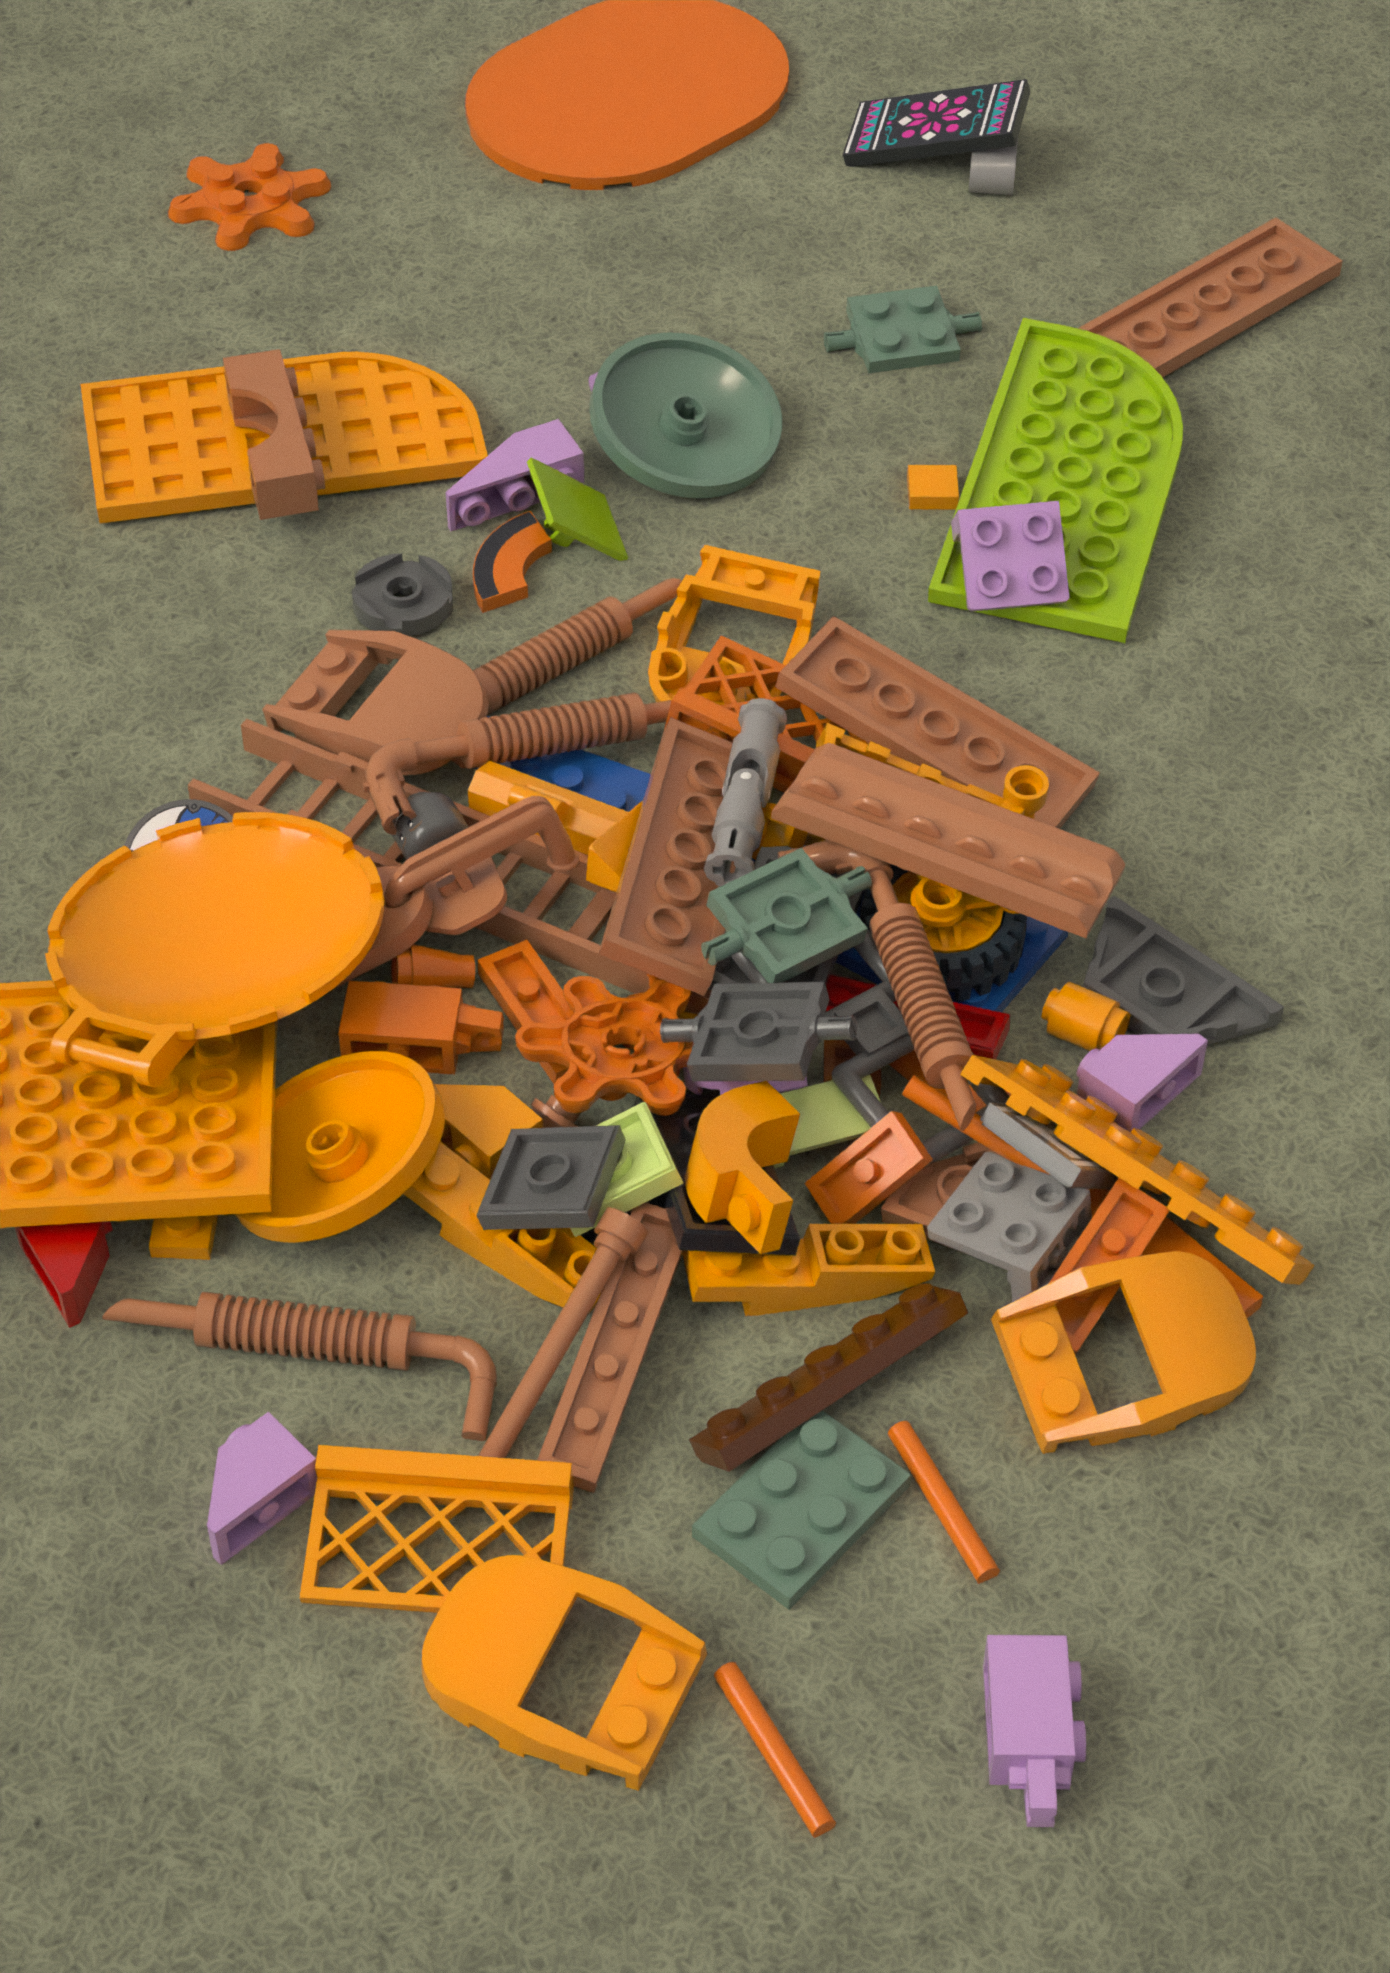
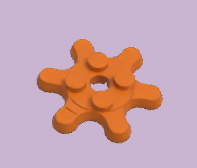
[168,143,331,251]
[515,976,694,1116]

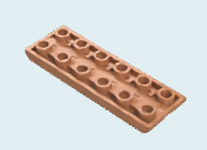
[771,743,1126,938]

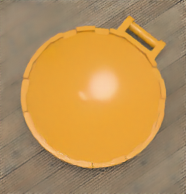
[45,812,384,1087]

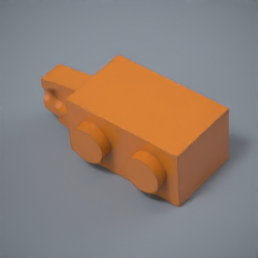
[338,980,504,1075]

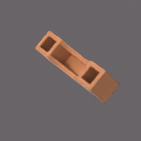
[223,349,325,520]

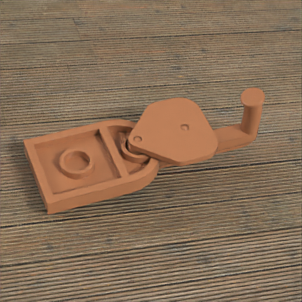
[332,796,580,990]

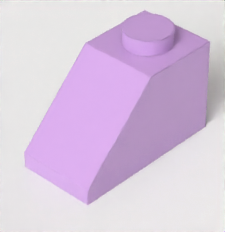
[1077,1034,1208,1132]
[207,1412,317,1565]

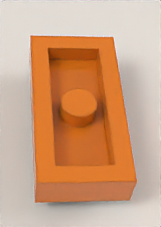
[804,1111,933,1224]

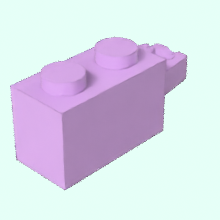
[983,1635,1086,1827]

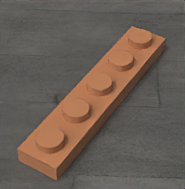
[537,1202,684,1493]

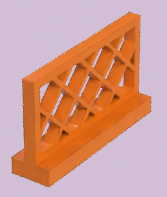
[664,635,869,793]

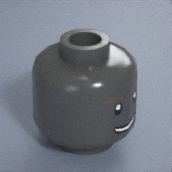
[392,792,469,860]

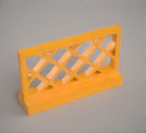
[299,1445,574,1613]

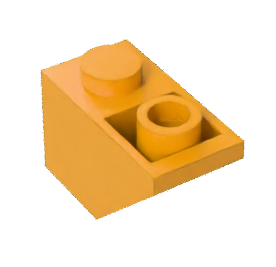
[435,1084,543,1180]

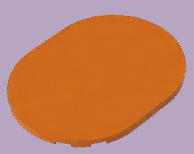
[465,0,789,190]

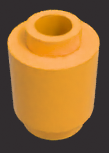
[1041,981,1131,1051]

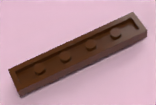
[689,1283,968,1472]

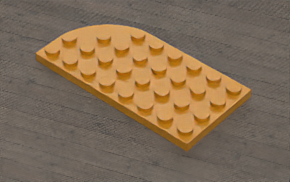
[80,351,488,524]

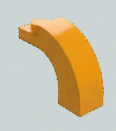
[685,1081,800,1254]

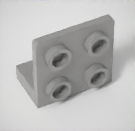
[927,1152,1092,1302]

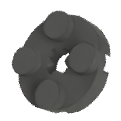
[352,554,453,636]

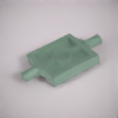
[824,285,982,373]
[701,848,872,983]

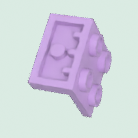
[951,501,1069,612]

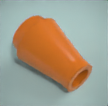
[391,944,475,988]

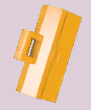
[468,761,628,855]

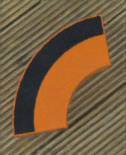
[473,511,552,613]

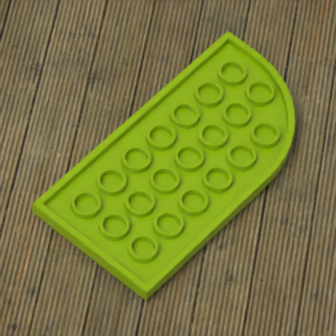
[928,318,1183,643]

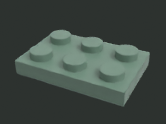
[692,1410,911,1610]

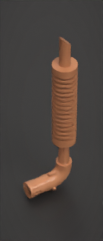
[362,693,671,835]
[777,839,976,1131]

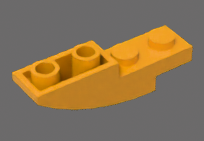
[403,1142,601,1314]
[682,1224,935,1316]

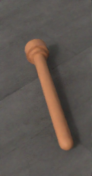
[478,1207,649,1458]

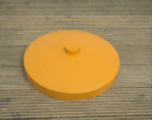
[235,1051,445,1243]

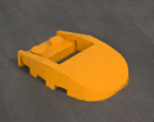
[648,545,821,705]
[991,1251,1256,1454]
[421,1555,707,1791]

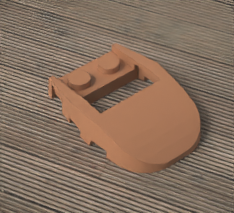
[262,630,489,775]

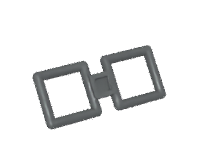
[731,929,1010,1168]

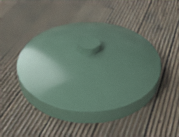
[589,332,782,498]

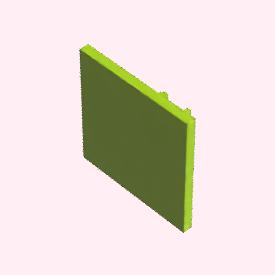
[527,457,628,561]

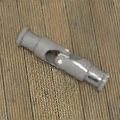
[704,698,787,887]

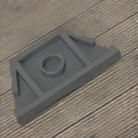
[1083,896,1284,1045]

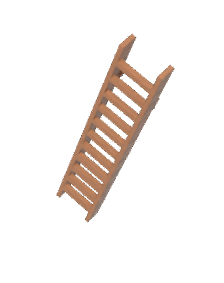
[188,718,712,1015]

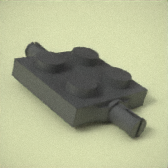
[660,982,857,1082]

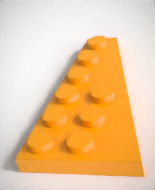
[960,1055,1315,1285]

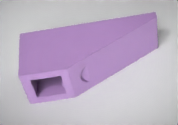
[446,419,584,531]

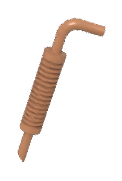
[452,578,682,768]
[102,1292,497,1441]

